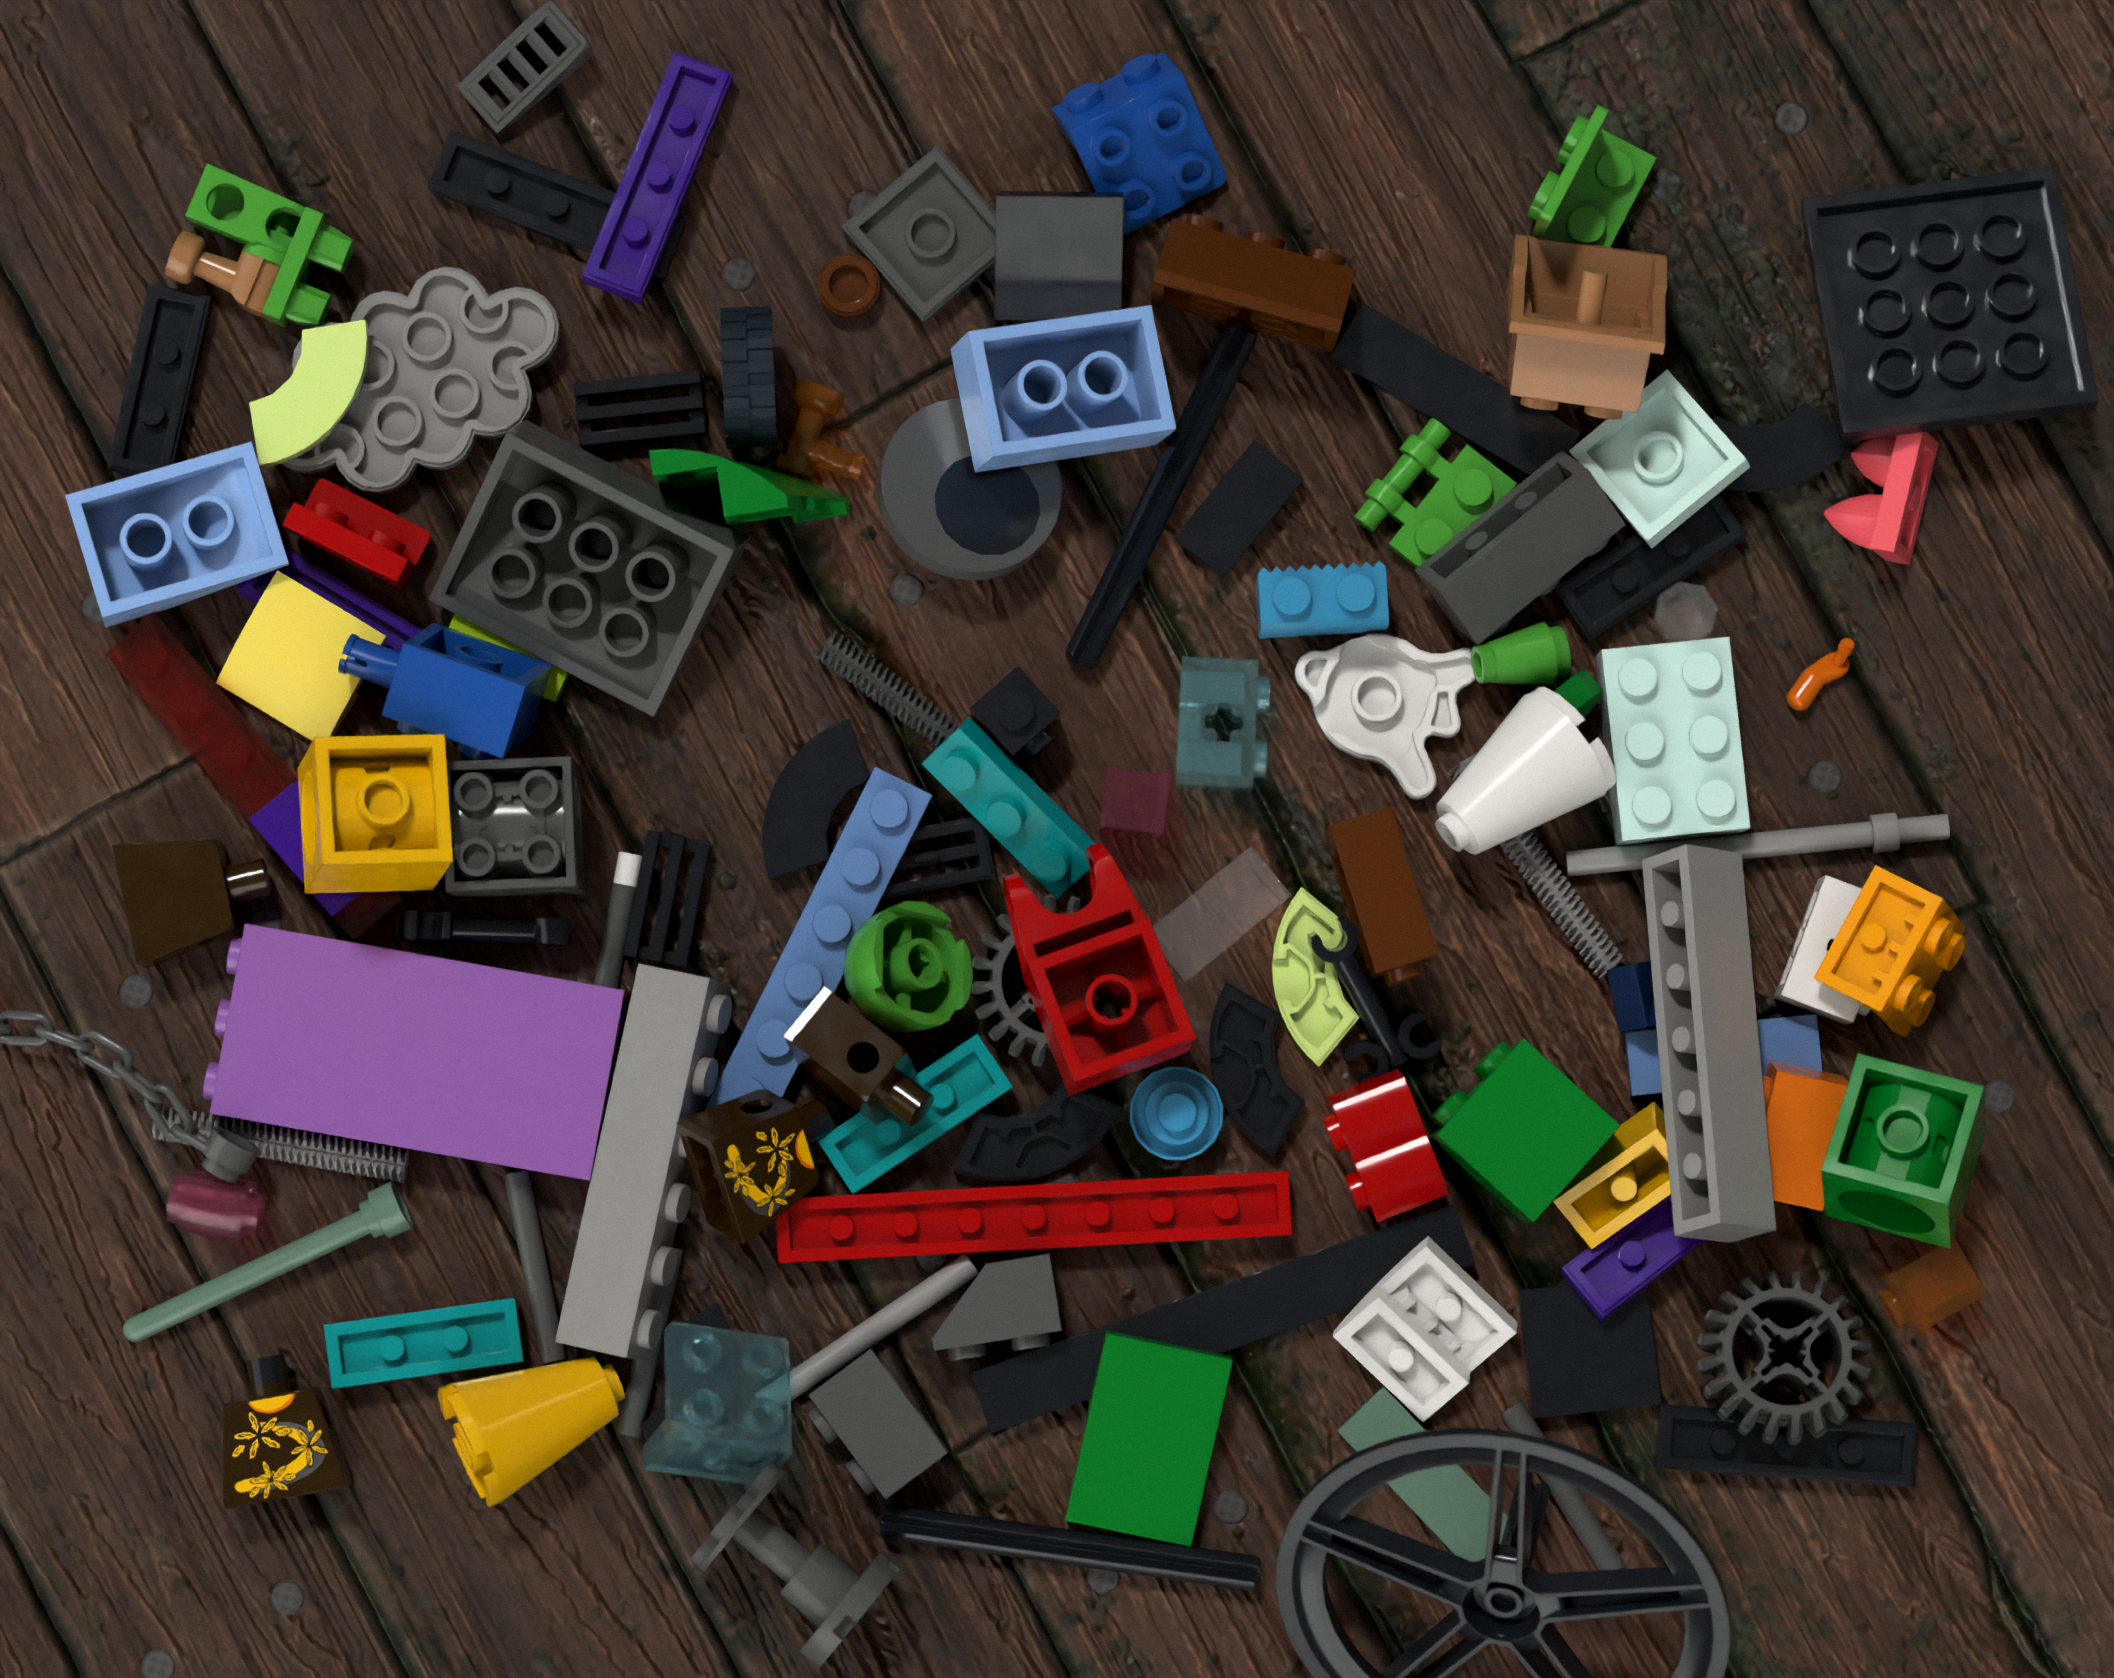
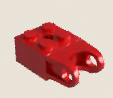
[1003,842,1196,1096]

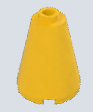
[438,1357,625,1508]

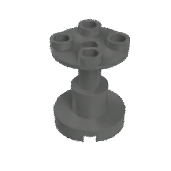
[690,1462,901,1669]

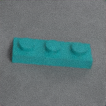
[922,717,1096,899]
[818,1034,1013,1195]
[323,1298,525,1389]

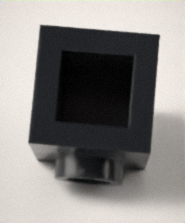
[970,666,1061,761]

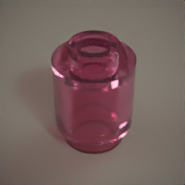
[167,1168,266,1243]

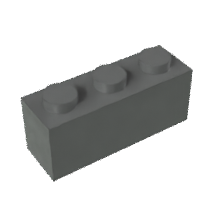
[1414,450,1626,645]

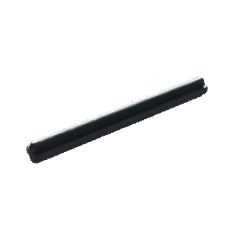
[1065,321,1257,670]
[880,1504,1261,1591]

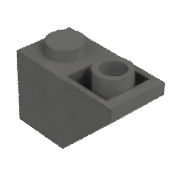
[932,1254,1062,1361]

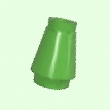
[1471,622,1571,685]

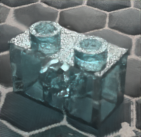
[1175,656,1270,793]

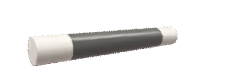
[593,852,642,989]

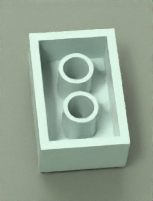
[1595,637,1751,846]

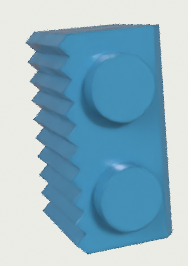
[1255,561,1389,639]

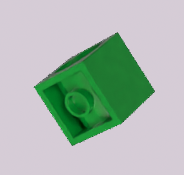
[1429,1038,1621,1223]
[1821,1053,1986,1249]

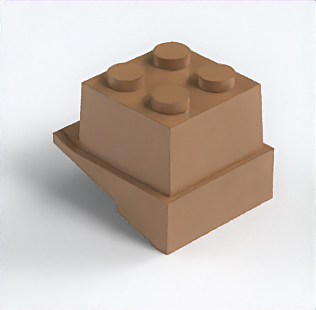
[1506,234,1667,420]

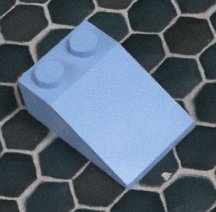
[65,442,289,627]

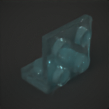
[643,1321,792,1485]

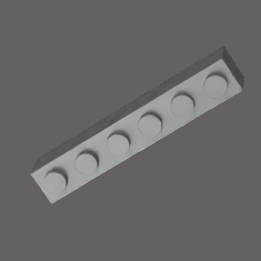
[1642,844,1776,1243]
[555,963,732,1361]

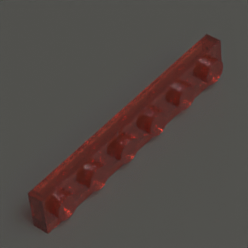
[105,612,405,943]

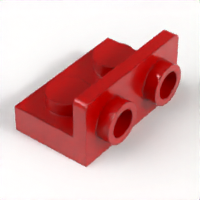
[282,478,432,591]

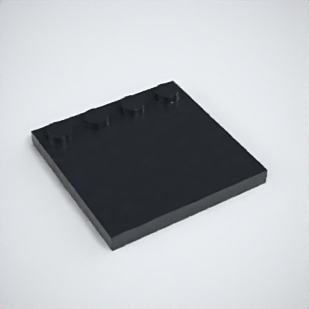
[1800,166,2099,443]

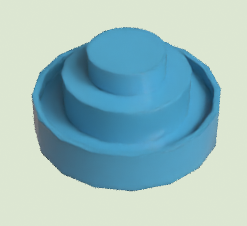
[1129,1067,1223,1161]

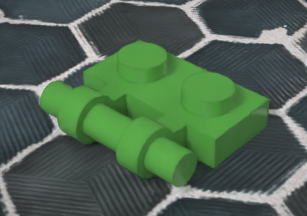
[1354,418,1517,569]

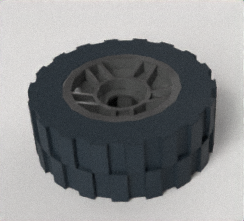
[720,306,777,449]

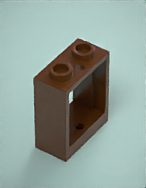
[1324,806,1438,987]

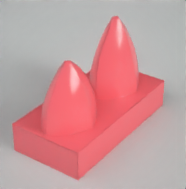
[1824,432,1939,565]

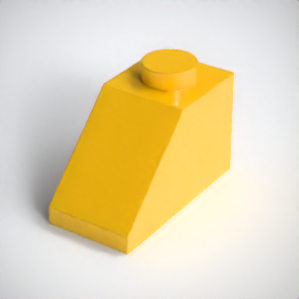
[1553,1102,1671,1249]

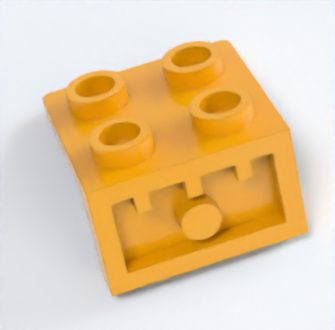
[1814,865,1966,1038]

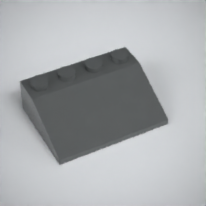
[428,420,750,717]

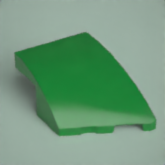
[649,449,852,525]

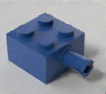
[338,623,553,760]

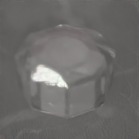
[1653,582,1718,642]

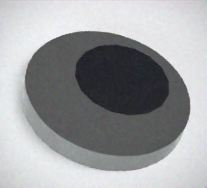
[876,398,1062,580]

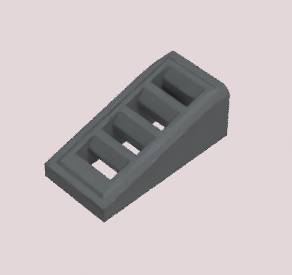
[456,0,594,136]

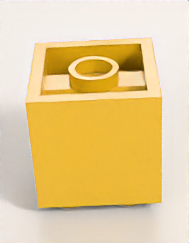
[297,734,453,894]

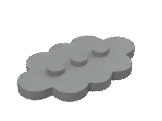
[281,267,561,495]

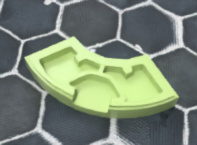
[249,320,369,468]
[1272,887,1360,1067]

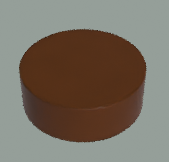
[817,253,881,319]

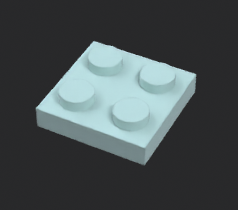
[1569,370,1750,548]

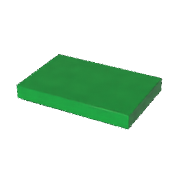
[1064,1330,1233,1547]

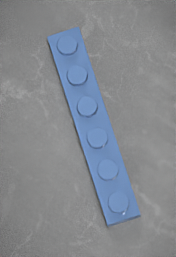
[704,767,933,1110]

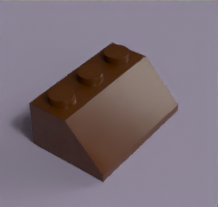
[1151,214,1356,352]

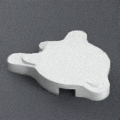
[1295,634,1476,800]

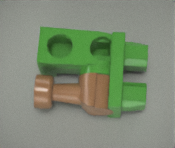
[165,163,356,328]

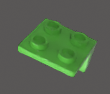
[1527,104,1657,247]

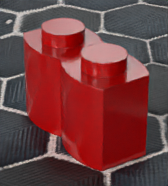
[1322,1069,1449,1223]

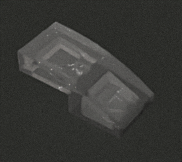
[1153,846,1292,982]

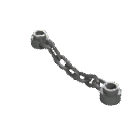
[0,1010,260,1183]

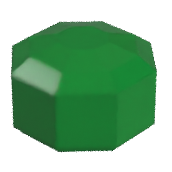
[1553,670,1602,718]

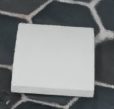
[1333,1236,1518,1422]

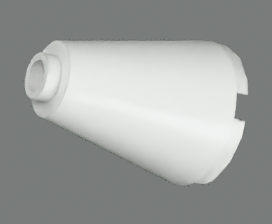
[1435,687,1616,855]

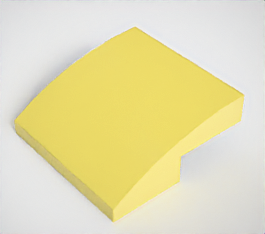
[216,570,389,741]

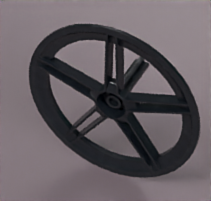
[1276,1428,1732,1678]

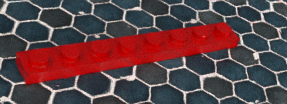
[776,1171,1292,1263]

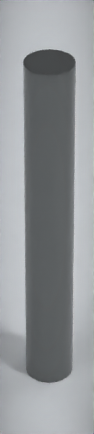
[503,1170,567,1364]
[616,1247,683,1438]
[1500,1400,1625,1570]

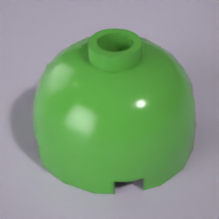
[843,901,973,1032]

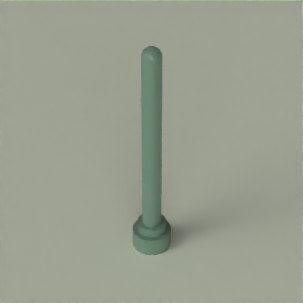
[123,1181,413,1342]

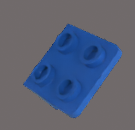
[1051,52,1226,234]

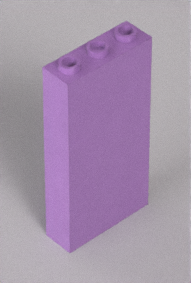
[203,923,629,1181]

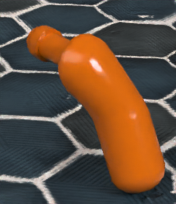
[1786,638,1855,711]

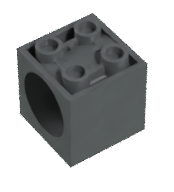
[445,756,586,899]

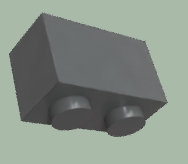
[807,1348,949,1499]

